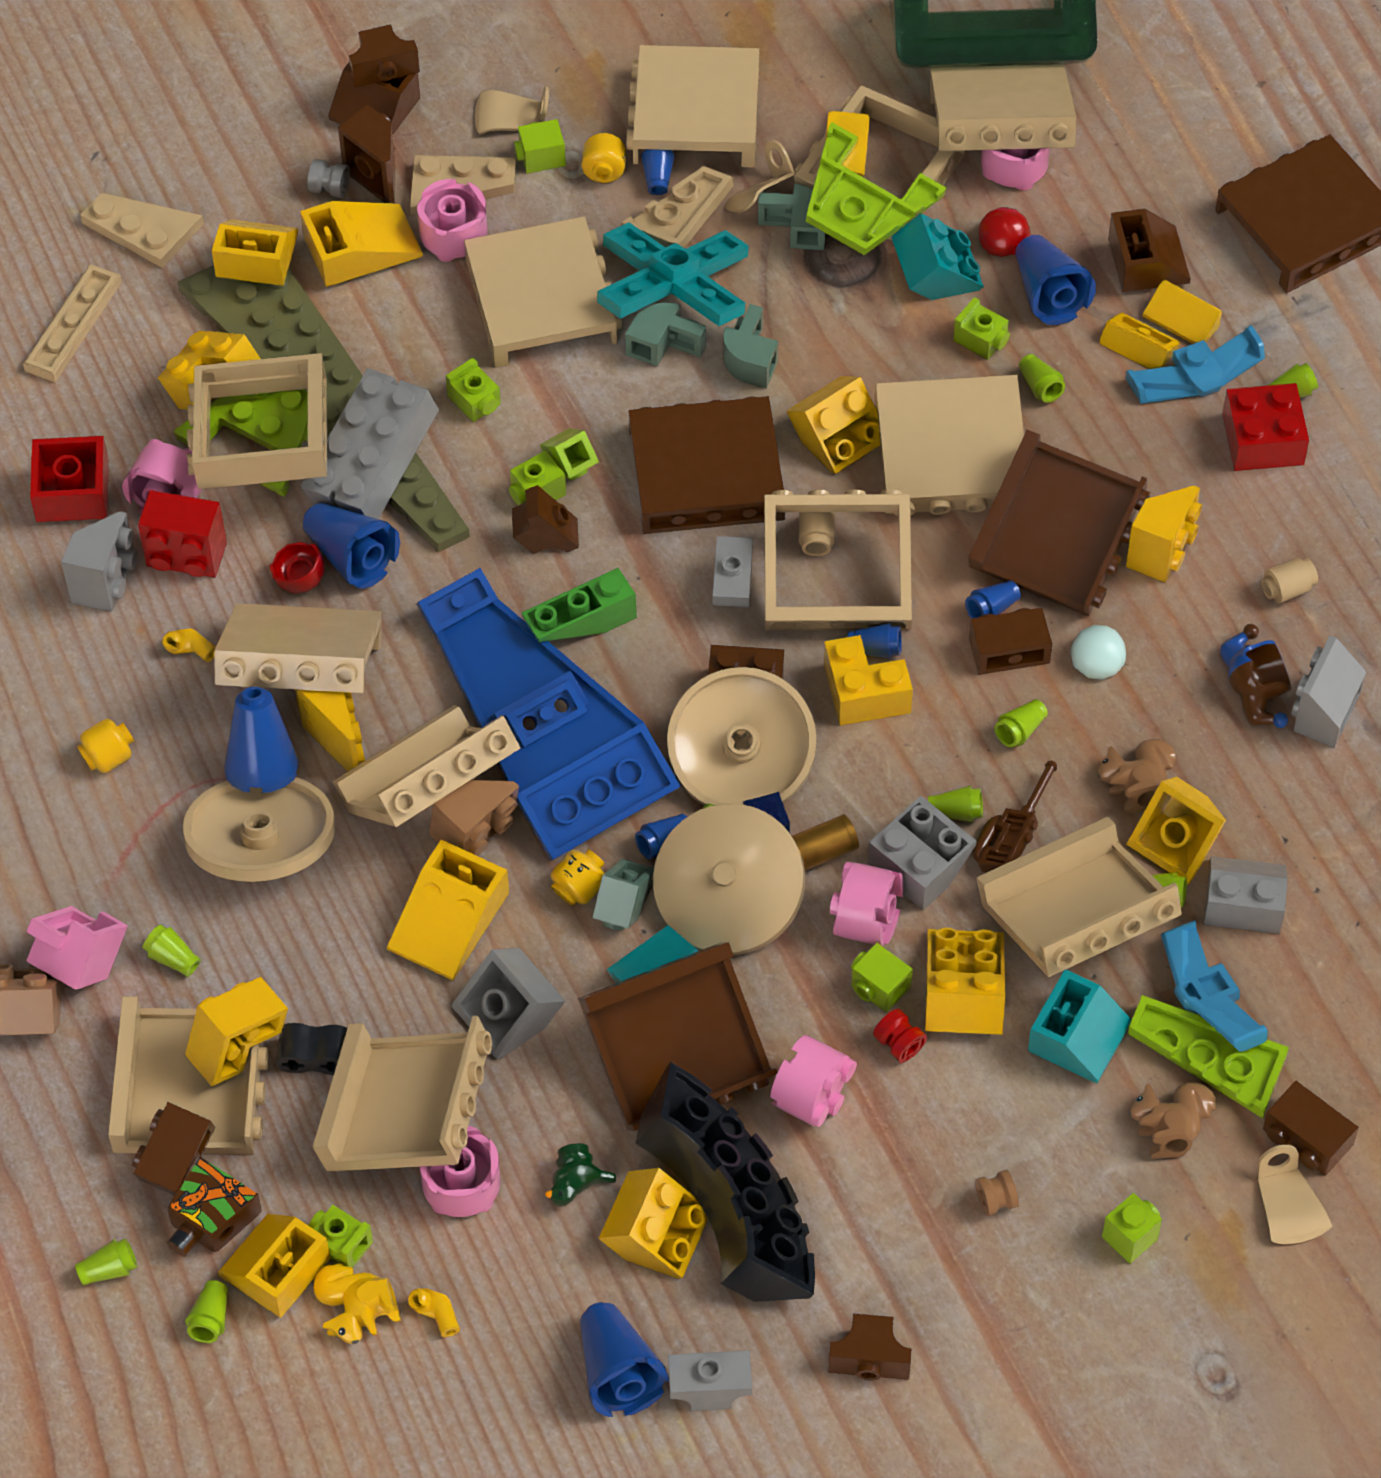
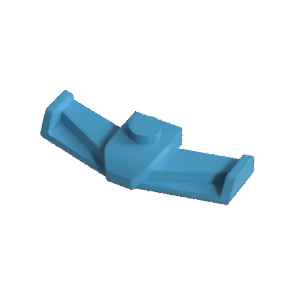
[1125,325,1265,404]
[1161,920,1268,1052]

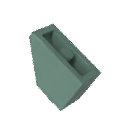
[592,858,654,930]

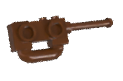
[972,760,1057,873]

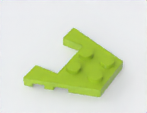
[805,122,946,255]
[173,389,308,497]

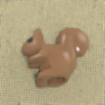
[1097,739,1177,814]
[1129,1082,1216,1159]

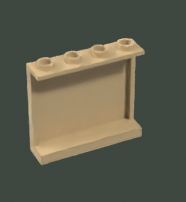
[627,45,760,167]
[930,64,1076,151]
[464,216,622,368]
[874,375,1024,517]
[215,603,381,693]
[332,705,520,827]
[976,817,1182,978]
[108,996,268,1155]
[313,1016,492,1171]

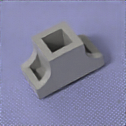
[712,536,753,607]
[668,1350,752,1411]

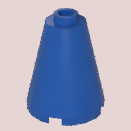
[1015,235,1096,325]
[303,503,400,589]
[224,687,299,793]
[580,1302,669,1417]

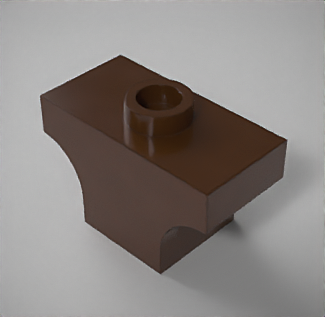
[349,24,420,88]
[512,485,579,554]
[828,1313,912,1381]

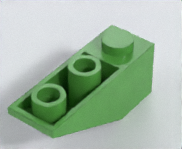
[522,568,637,642]

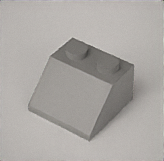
[1204,856,1288,934]
[451,948,565,1059]

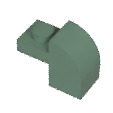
[758,184,826,250]
[625,302,706,366]
[723,304,778,389]

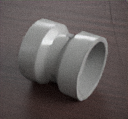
[307,159,350,198]

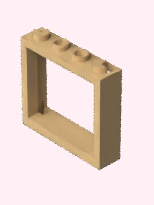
[792,85,966,242]
[186,353,327,489]
[764,489,912,631]

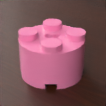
[981,148,1050,191]
[417,179,488,262]
[122,439,202,514]
[830,862,904,946]
[770,1035,857,1127]
[419,1126,501,1217]

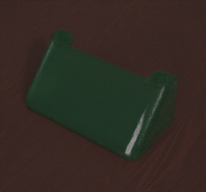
[889,0,1098,69]

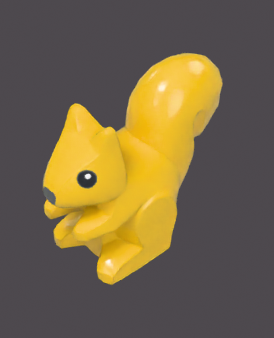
[313,1263,401,1344]

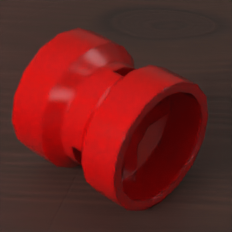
[873,1008,927,1063]

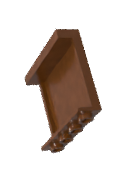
[1215,134,1381,293]
[628,396,785,534]
[968,430,1151,616]
[578,942,778,1131]

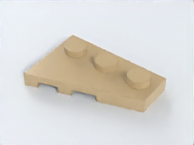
[410,155,517,216]
[621,166,734,248]
[80,193,204,268]

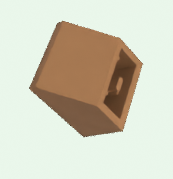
[429,780,519,856]
[0,964,62,1035]

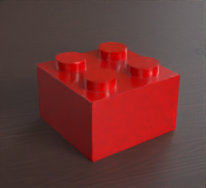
[1222,383,1309,471]
[30,436,109,522]
[138,490,227,578]

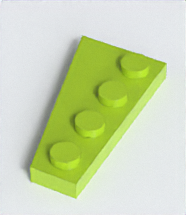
[1128,995,1289,1119]

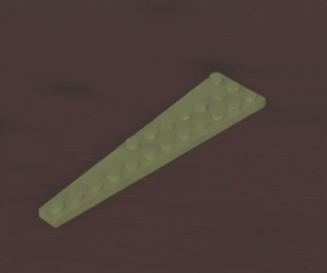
[178,265,470,552]

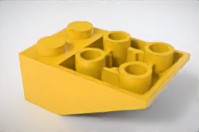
[300,201,423,287]
[294,689,365,772]
[387,840,509,981]
[925,928,1005,1035]

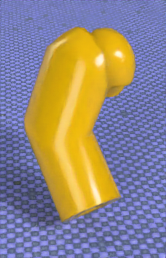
[162,628,216,662]
[408,1288,460,1337]

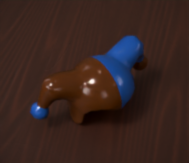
[1220,624,1292,728]

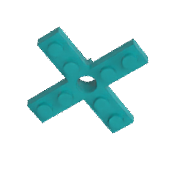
[597,222,749,326]

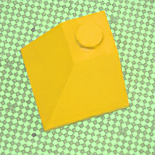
[1126,776,1226,885]

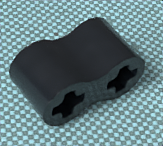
[276,1023,347,1075]

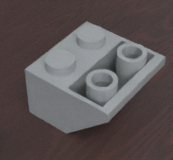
[61,511,138,612]
[1291,636,1366,748]
[868,796,977,910]

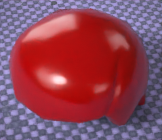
[978,207,1031,257]
[269,542,325,594]

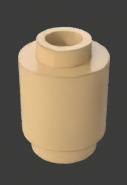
[799,512,835,556]
[1261,558,1318,604]

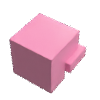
[27,906,128,990]

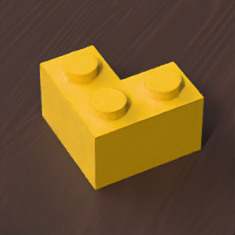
[158,330,261,410]
[824,635,913,726]
[185,977,288,1086]

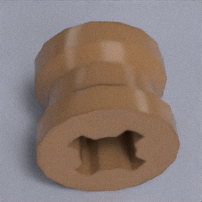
[975,1169,1019,1217]

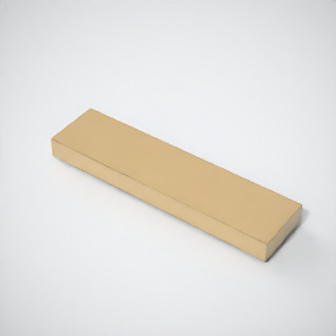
[23,264,122,383]

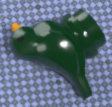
[545,1143,616,1207]

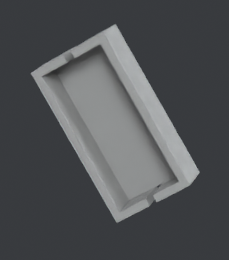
[301,368,439,519]

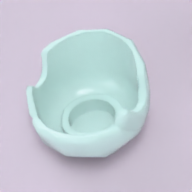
[1070,625,1126,680]

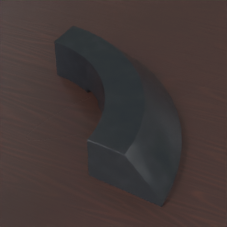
[635,1062,815,1302]

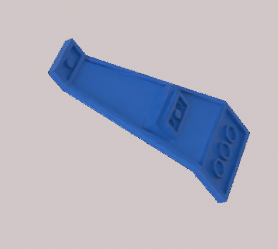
[416,568,681,861]

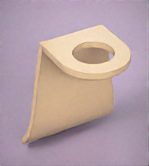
[475,86,549,134]
[725,140,795,213]
[1257,1145,1332,1244]

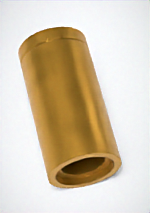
[792,814,859,871]

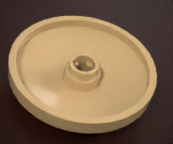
[667,667,816,812]
[183,777,335,882]
[653,804,805,955]

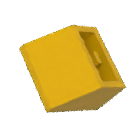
[212,219,298,286]
[786,376,881,474]
[1126,485,1203,583]
[598,1168,708,1279]
[218,1213,331,1318]

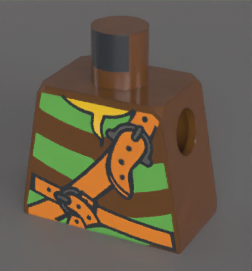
[167,1156,262,1257]

